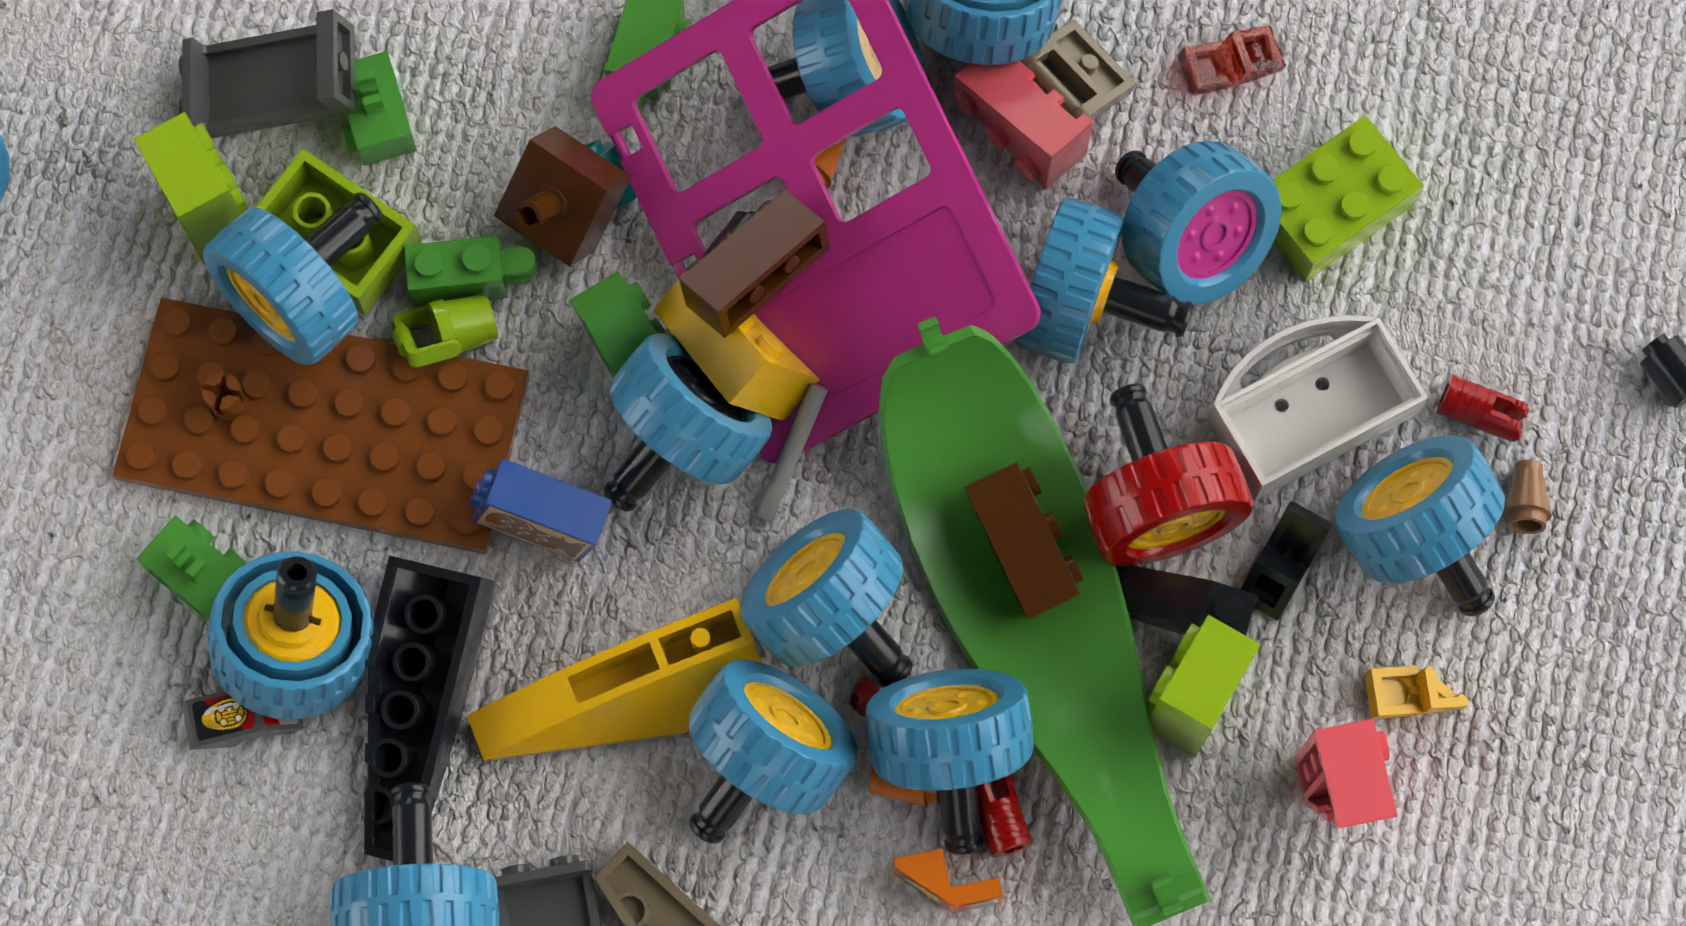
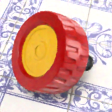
[1084,383,1253,566]

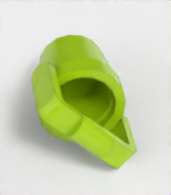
[392,294,498,367]

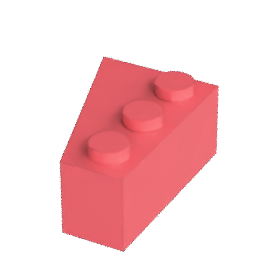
[952,61,1093,190]
[1294,718,1398,829]

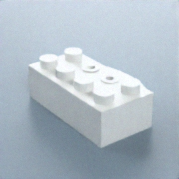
[1207,315,1428,501]

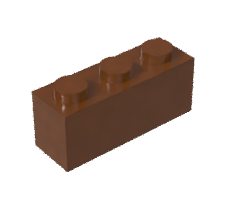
[679,190,830,338]
[963,462,1084,619]

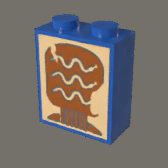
[469,458,612,562]

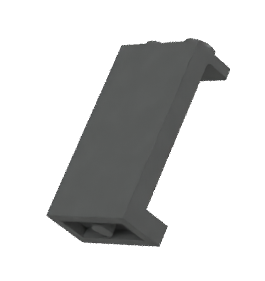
[179,9,355,138]
[495,855,601,926]

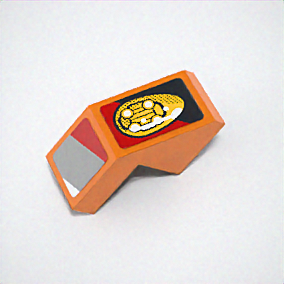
[892,848,1003,913]

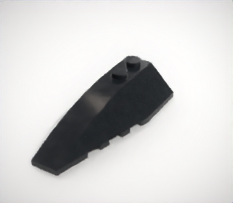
[364,555,496,861]

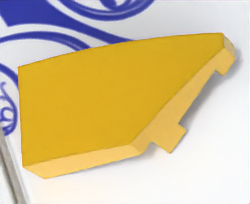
[1364,665,1469,720]

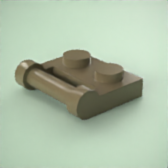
[1020,19,1137,120]

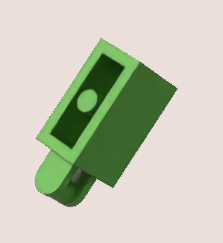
[604,0,691,116]
[404,235,538,308]

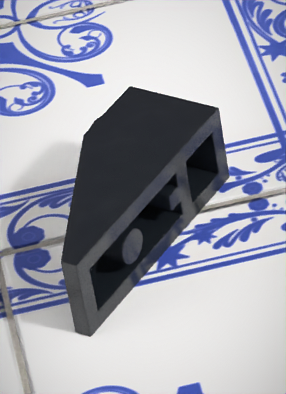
[1115,565,1258,636]

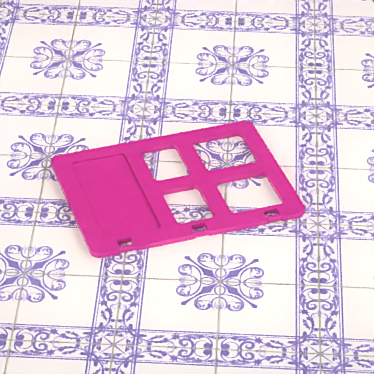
[591,0,1041,464]

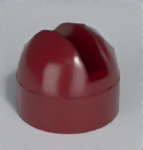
[849,675,881,718]

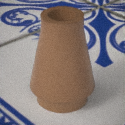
[1503,460,1552,534]

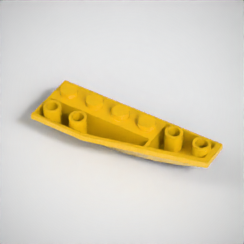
[466,597,762,762]

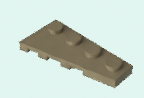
[594,841,720,926]

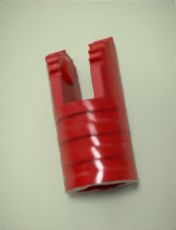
[1436,374,1529,442]
[977,775,1033,857]

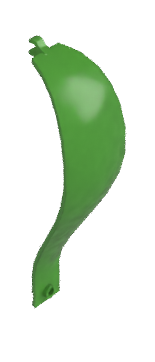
[878,316,1211,926]

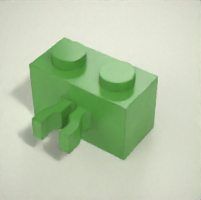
[341,51,417,166]
[569,271,666,378]
[136,515,247,622]

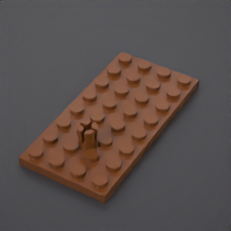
[113,297,530,555]

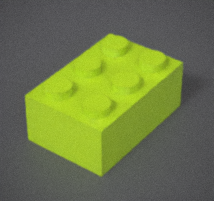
[133,112,248,265]
[1273,115,1424,283]
[255,148,422,317]
[1148,615,1261,757]

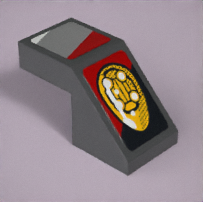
[182,691,304,750]

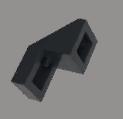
[1240,500,1333,621]

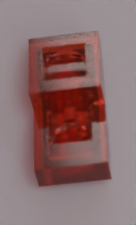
[1177,25,1286,96]

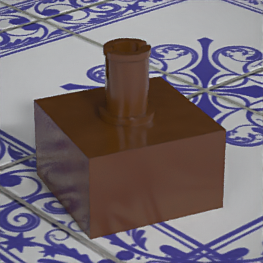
[494,126,632,267]

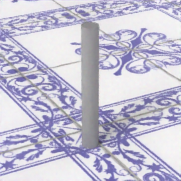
[755,383,828,522]

